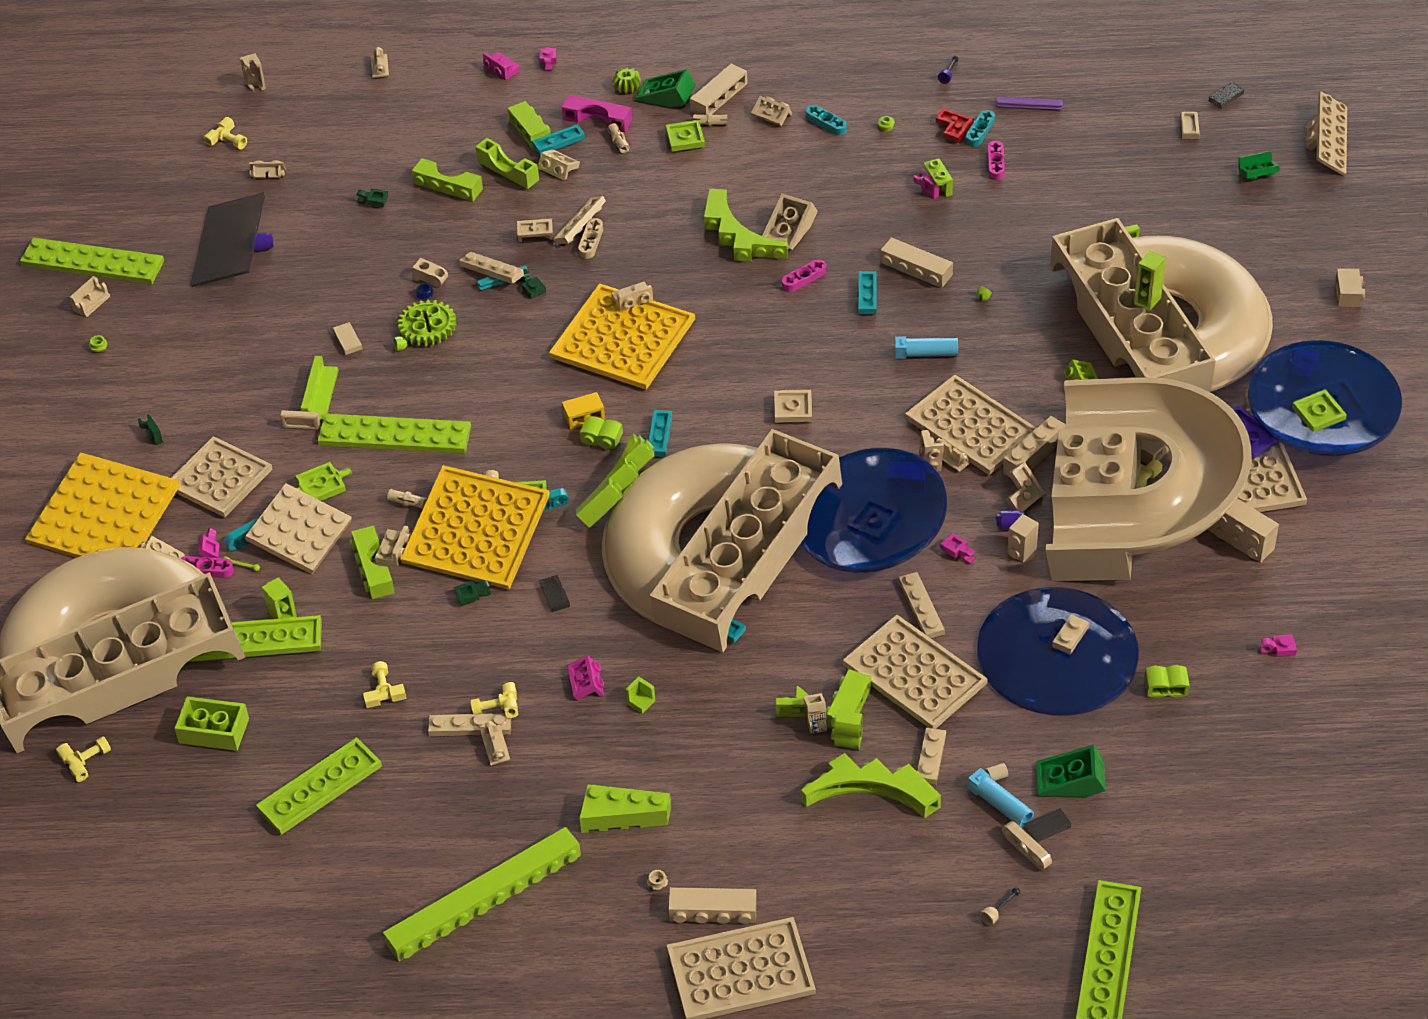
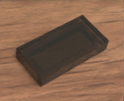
[1208,82,1244,109]
[539,575,570,612]
[1023,808,1071,842]

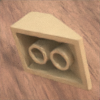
[762,193,818,250]

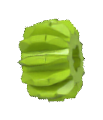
[612,67,641,94]

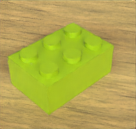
[175,696,249,751]

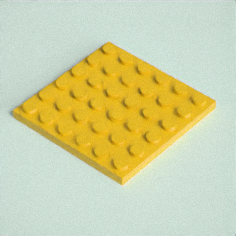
[549,283,695,390]
[25,452,181,558]
[401,465,550,590]

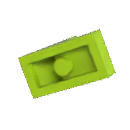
[776,686,817,717]

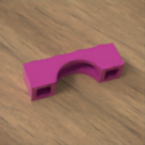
[562,95,632,133]

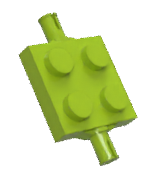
[296,462,352,501]

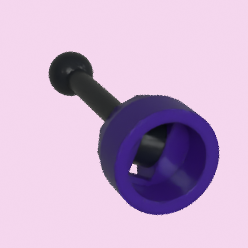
[938,56,959,84]

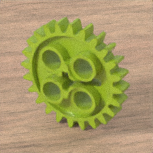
[398,299,457,346]

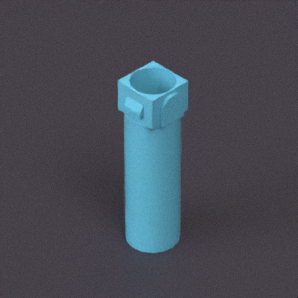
[895,337,958,359]
[968,768,1034,828]

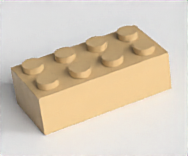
[1207,499,1279,563]

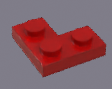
[935,108,973,143]

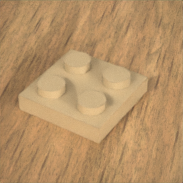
[774,390,812,423]

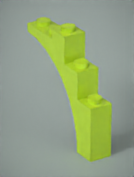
[704,189,788,262]
[576,433,654,528]
[801,753,941,818]

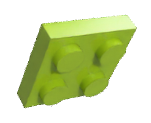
[666,120,705,152]
[1292,389,1347,433]

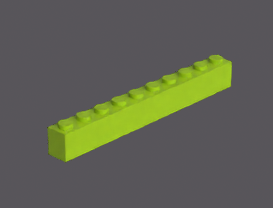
[383,827,581,962]

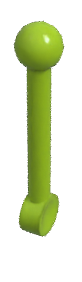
[224,556,260,572]

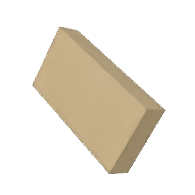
[1180,112,1200,139]
[333,322,362,355]
[281,410,321,430]

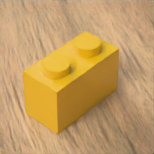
[562,392,605,430]

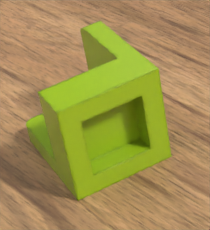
[626,677,655,714]

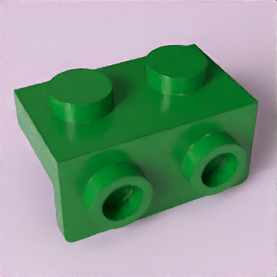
[1238,151,1280,180]

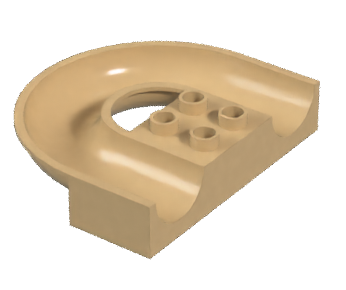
[1050,218,1273,392]
[1046,377,1252,581]
[602,429,842,652]
[0,547,246,753]

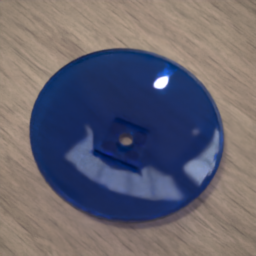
[1248,340,1402,456]
[801,448,948,573]
[977,587,1139,716]

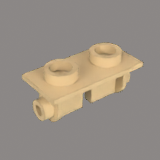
[371,47,389,78]
[249,160,286,179]
[935,438,971,472]
[480,721,510,766]

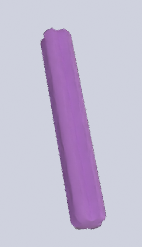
[996,97,1063,110]

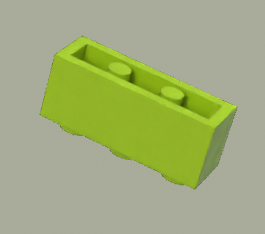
[508,101,551,149]
[1134,251,1166,311]
[826,669,871,729]

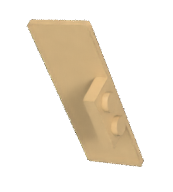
[1306,92,1347,176]

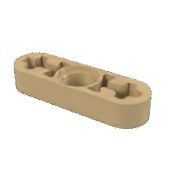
[579,218,603,259]
[1002,821,1052,870]

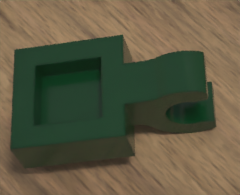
[356,188,388,207]
[520,269,546,299]
[138,414,163,445]
[454,581,492,606]

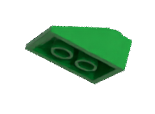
[635,69,696,108]
[1036,744,1106,797]

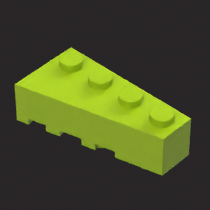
[580,784,671,833]

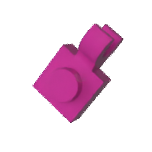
[540,48,557,71]
[913,171,939,199]
[198,528,219,558]
[940,533,975,564]
[1259,634,1297,657]

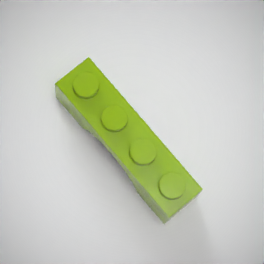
[475,138,539,189]
[412,158,483,202]
[350,525,395,599]

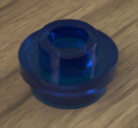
[416,283,434,300]

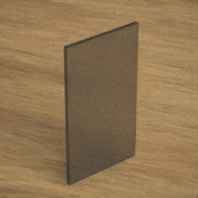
[190,192,265,287]

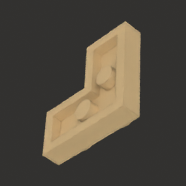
[1006,462,1045,512]

